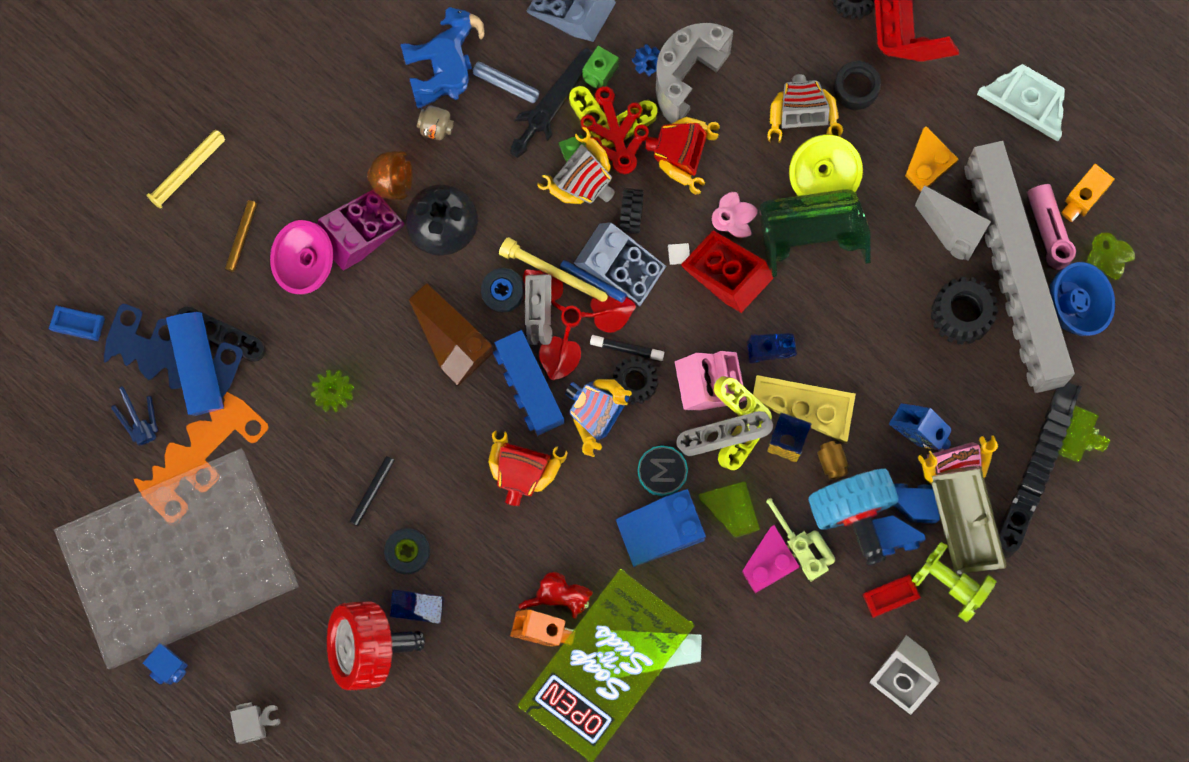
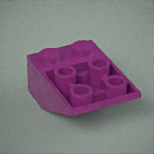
[317,189,405,271]

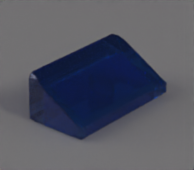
[390,590,445,624]

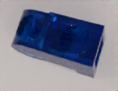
[747,333,797,363]

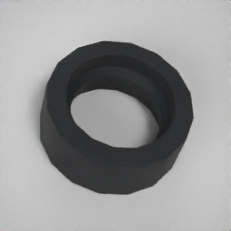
[833,61,881,110]

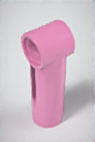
[1027,184,1076,270]

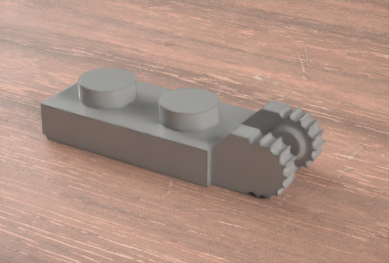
[525,275,552,345]

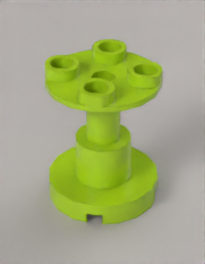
[912,542,997,622]

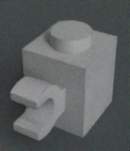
[230,702,281,744]

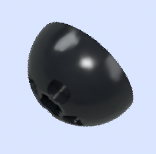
[406,185,478,255]

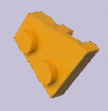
[905,127,958,191]

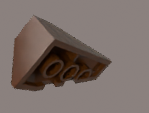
[409,283,493,386]

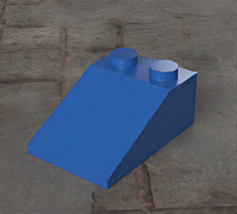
[616,489,706,567]

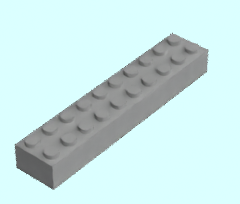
[964,141,1075,393]

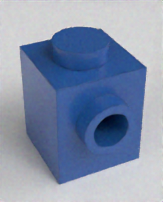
[143,643,188,685]

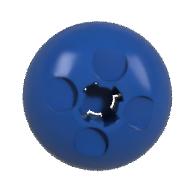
[1049,262,1115,336]

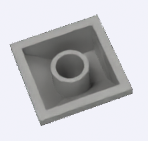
[869,635,940,715]

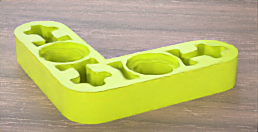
[569,86,657,149]
[714,376,772,470]

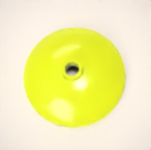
[789,134,863,208]

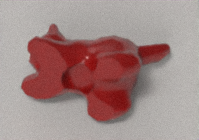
[518,572,593,618]

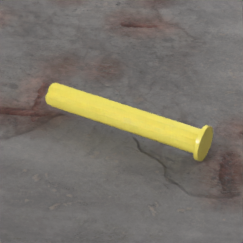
[147,130,225,209]

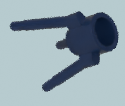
[111,386,159,446]

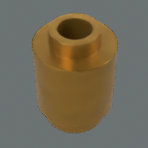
[817,441,849,480]

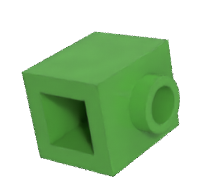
[583,46,619,88]

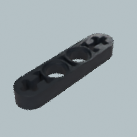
[176,307,266,362]

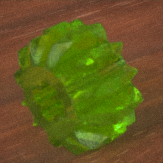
[311,370,354,412]

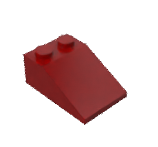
[681,230,773,313]

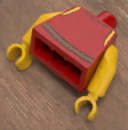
[646,117,720,195]
[488,431,568,506]

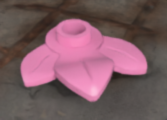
[712,192,758,238]

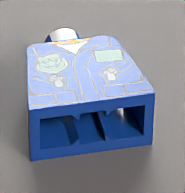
[889,403,951,451]

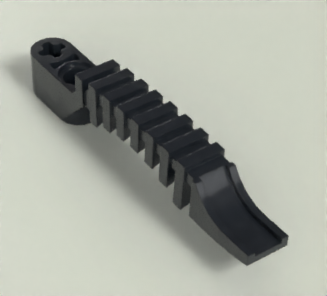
[998,382,1082,558]

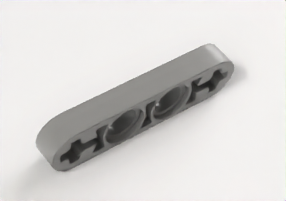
[676,411,773,456]

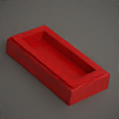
[863,574,921,618]

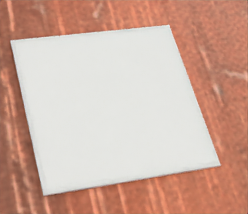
[668,243,690,265]

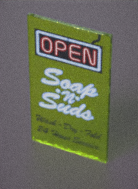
[517,569,695,762]

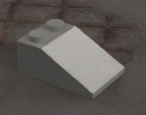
[915,185,991,260]

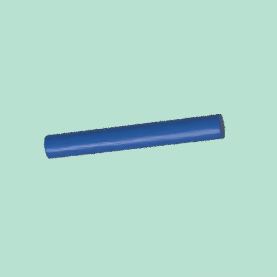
[560,260,627,303]

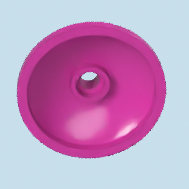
[270,220,333,294]

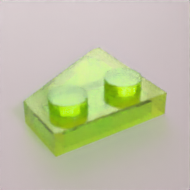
[698,481,760,538]

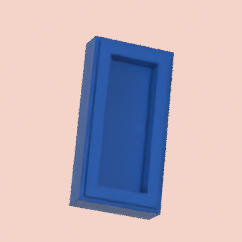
[49,306,105,341]

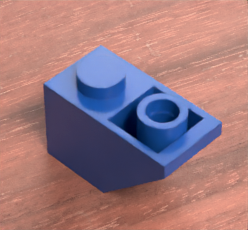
[894,483,940,524]
[872,515,925,556]

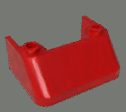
[875,0,959,61]

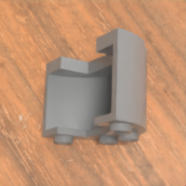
[656,23,733,124]

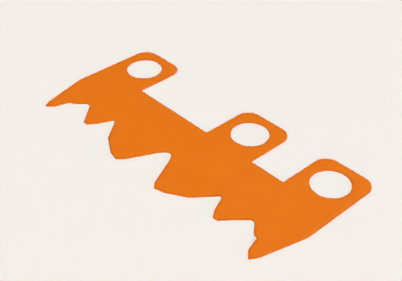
[134,392,268,524]

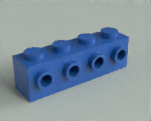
[493,330,565,436]

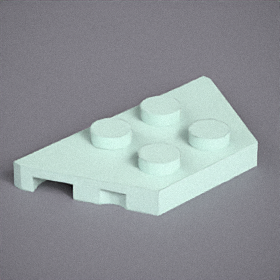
[977,64,1065,142]

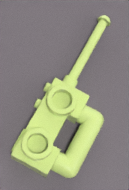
[766,498,835,582]

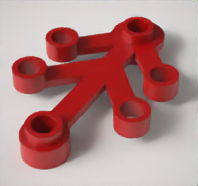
[581,86,649,174]

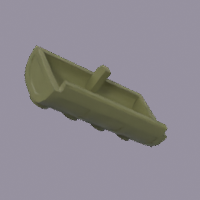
[931,466,1007,574]

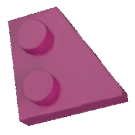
[742,525,799,594]

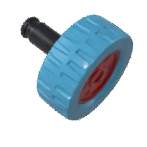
[808,469,898,566]

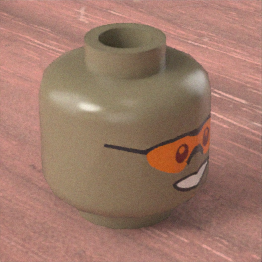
[417,106,454,141]

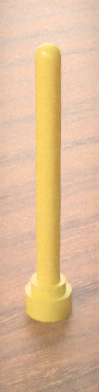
[499,237,608,302]

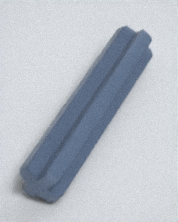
[473,62,539,103]

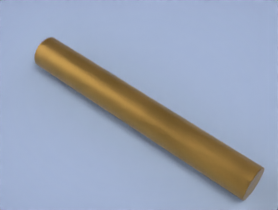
[225,200,257,272]

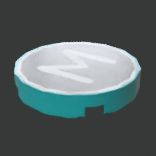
[637,446,688,497]

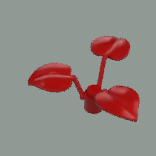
[523,269,636,380]

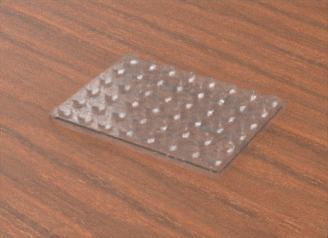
[54,448,299,670]

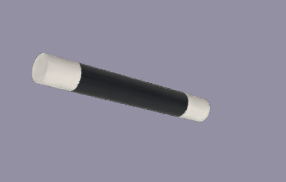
[590,335,664,361]

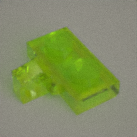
[1058,406,1110,462]

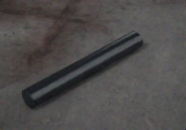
[349,456,395,527]

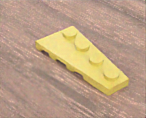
[753,375,856,444]

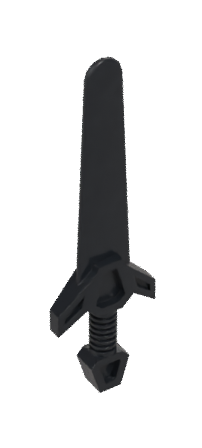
[510,48,593,158]

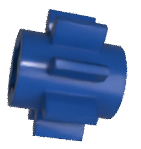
[632,44,660,76]

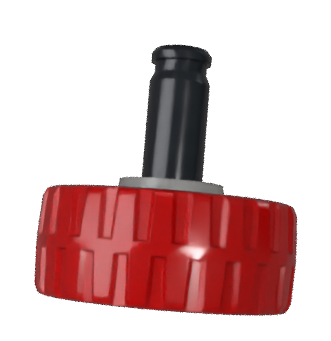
[327,602,425,690]

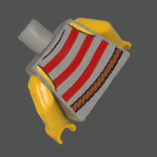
[768,74,843,143]
[538,127,615,204]

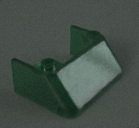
[760,190,871,277]

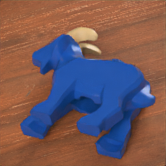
[400,8,484,109]

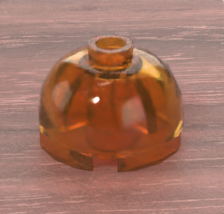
[367,151,413,200]

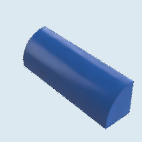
[166,312,224,416]

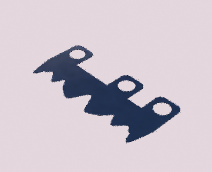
[104,304,243,398]

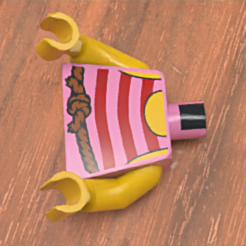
[918,435,998,485]

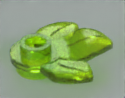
[1087,232,1135,280]

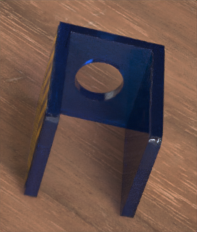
[767,413,812,462]

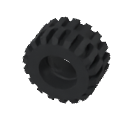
[931,277,998,345]

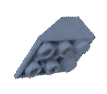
[527,0,616,42]
[574,222,666,306]

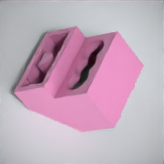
[675,351,746,410]

